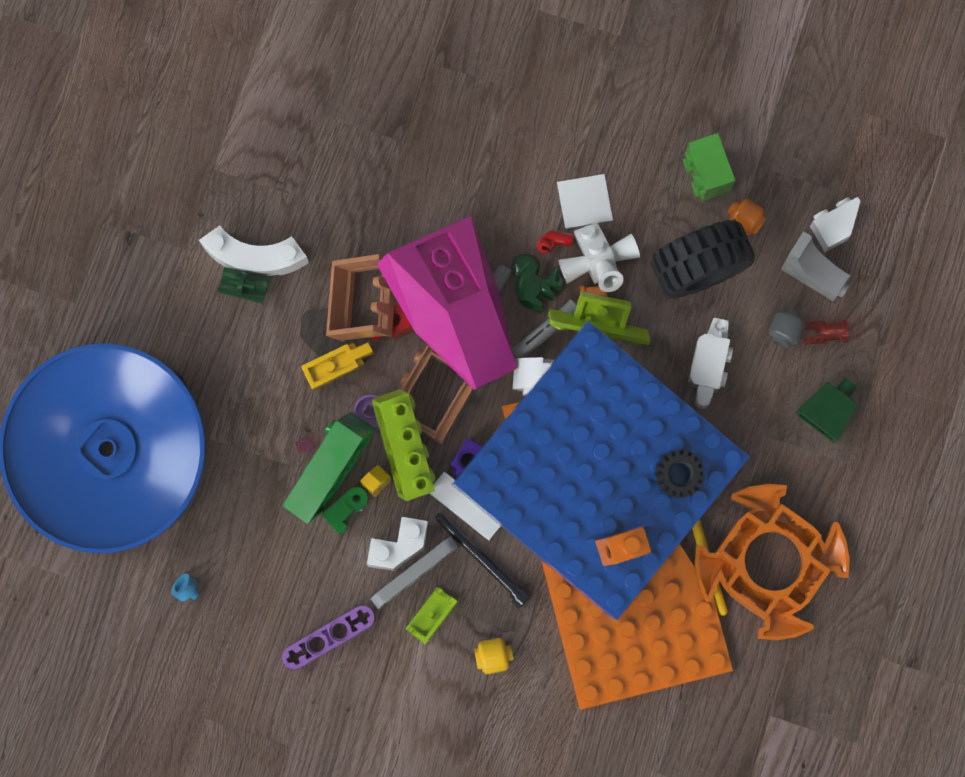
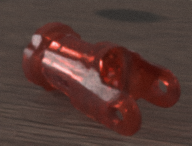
[803,320,849,345]

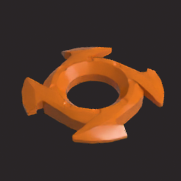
[695,484,850,640]

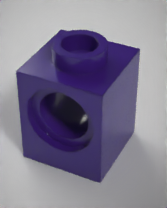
[451,438,482,476]

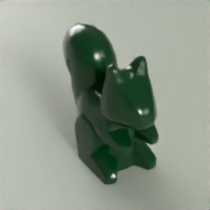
[511,254,564,314]

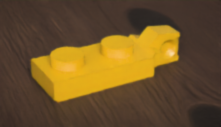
[301,342,374,390]

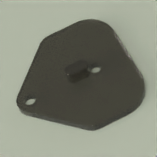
[300,309,352,357]

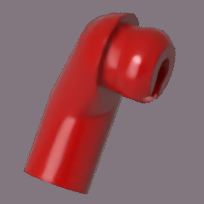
[537,230,574,254]

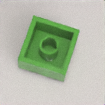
[683,133,735,203]

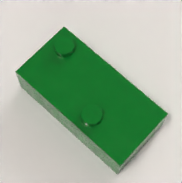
[283,412,377,524]

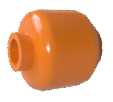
[727,198,766,236]

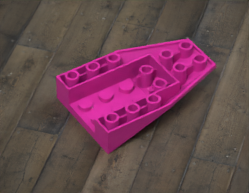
[377,216,517,390]

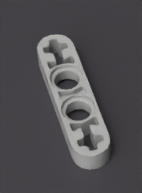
[371,536,459,609]

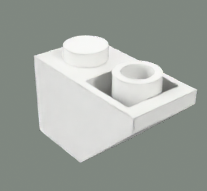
[810,197,860,253]

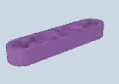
[282,606,375,670]

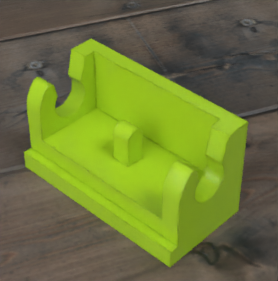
[406,587,458,645]

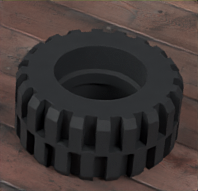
[651,220,755,299]

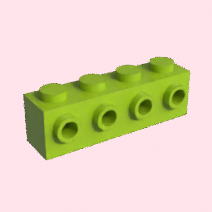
[371,389,435,501]

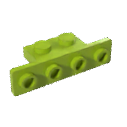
[548,291,650,345]

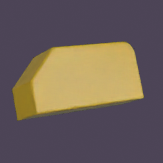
[360,465,391,498]

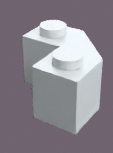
[367,517,429,571]

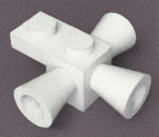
[559,223,640,292]

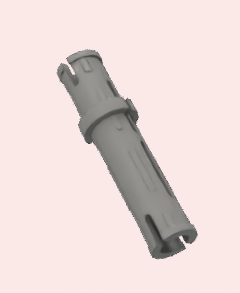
[512,299,576,358]

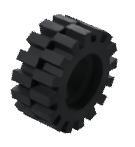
[654,450,705,498]

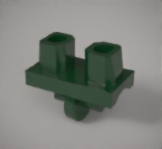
[218,267,270,304]

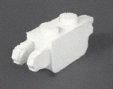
[688,318,733,410]

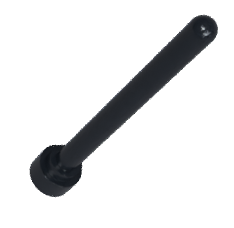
[435,513,533,609]

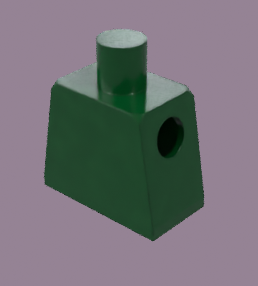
[795,378,857,444]

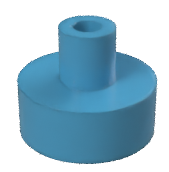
[171,574,199,601]

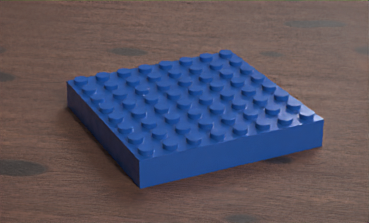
[451,321,750,620]

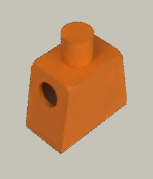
[595,525,652,566]

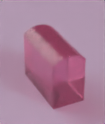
[295,437,314,454]

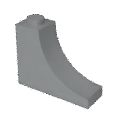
[781,231,850,301]

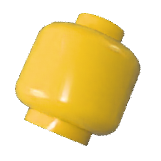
[474,638,514,674]

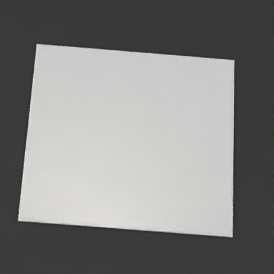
[557,174,613,229]

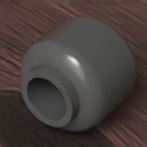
[768,308,806,349]

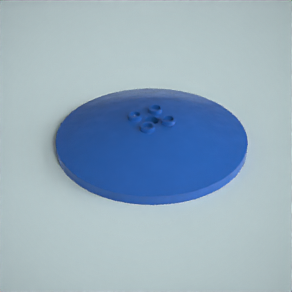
[0,344,207,553]

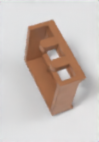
[326,254,395,342]
[400,345,473,446]

